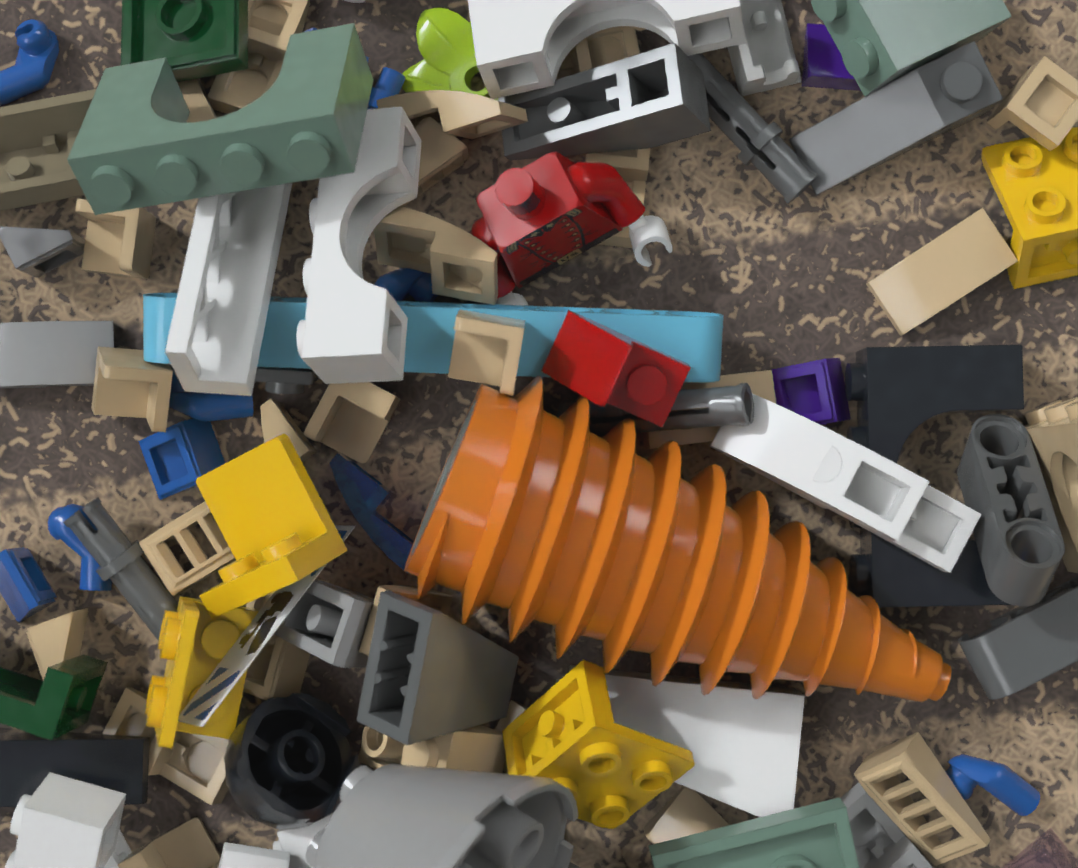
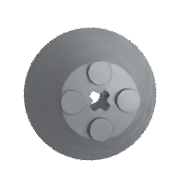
[305,764,578,868]

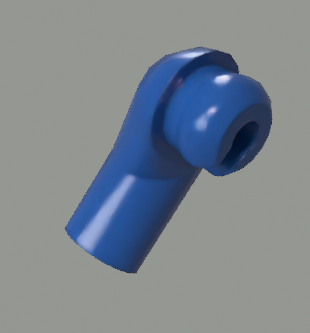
[0,19,60,107]
[945,754,1040,816]

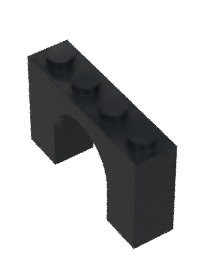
[845,345,1024,607]

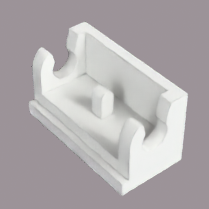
[728,0,801,96]

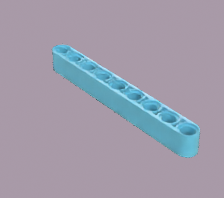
[143,293,724,383]

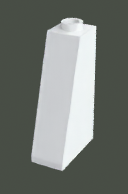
[555,665,805,817]

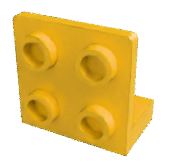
[981,127,1078,289]
[196,434,348,619]
[145,596,259,749]
[502,660,695,829]

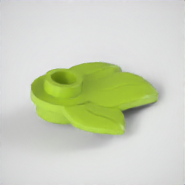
[402,8,499,101]

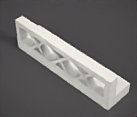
[165,183,292,396]

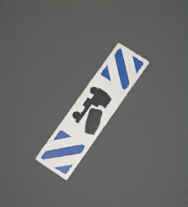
[178,525,355,727]

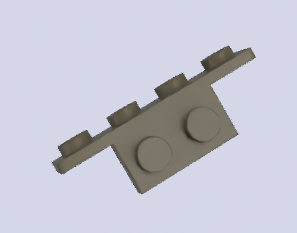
[0,89,96,211]

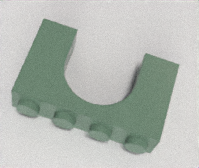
[811,0,1012,97]
[67,23,373,215]

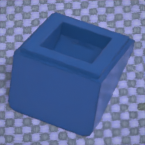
[138,419,225,500]
[0,547,57,622]

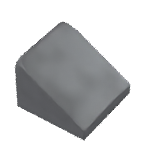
[0,226,85,277]

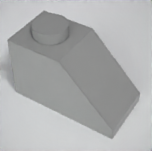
[275,579,375,668]

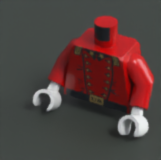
[470,152,672,305]

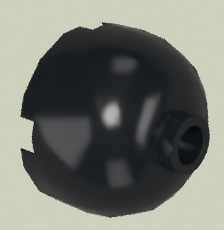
[224,693,360,829]

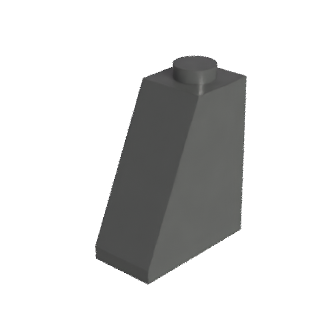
[356,590,519,745]

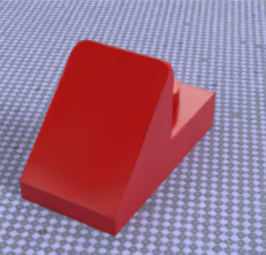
[541,310,691,428]

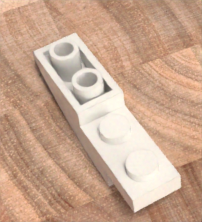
[710,394,982,573]

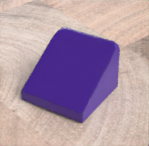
[802,23,861,91]
[772,358,851,425]

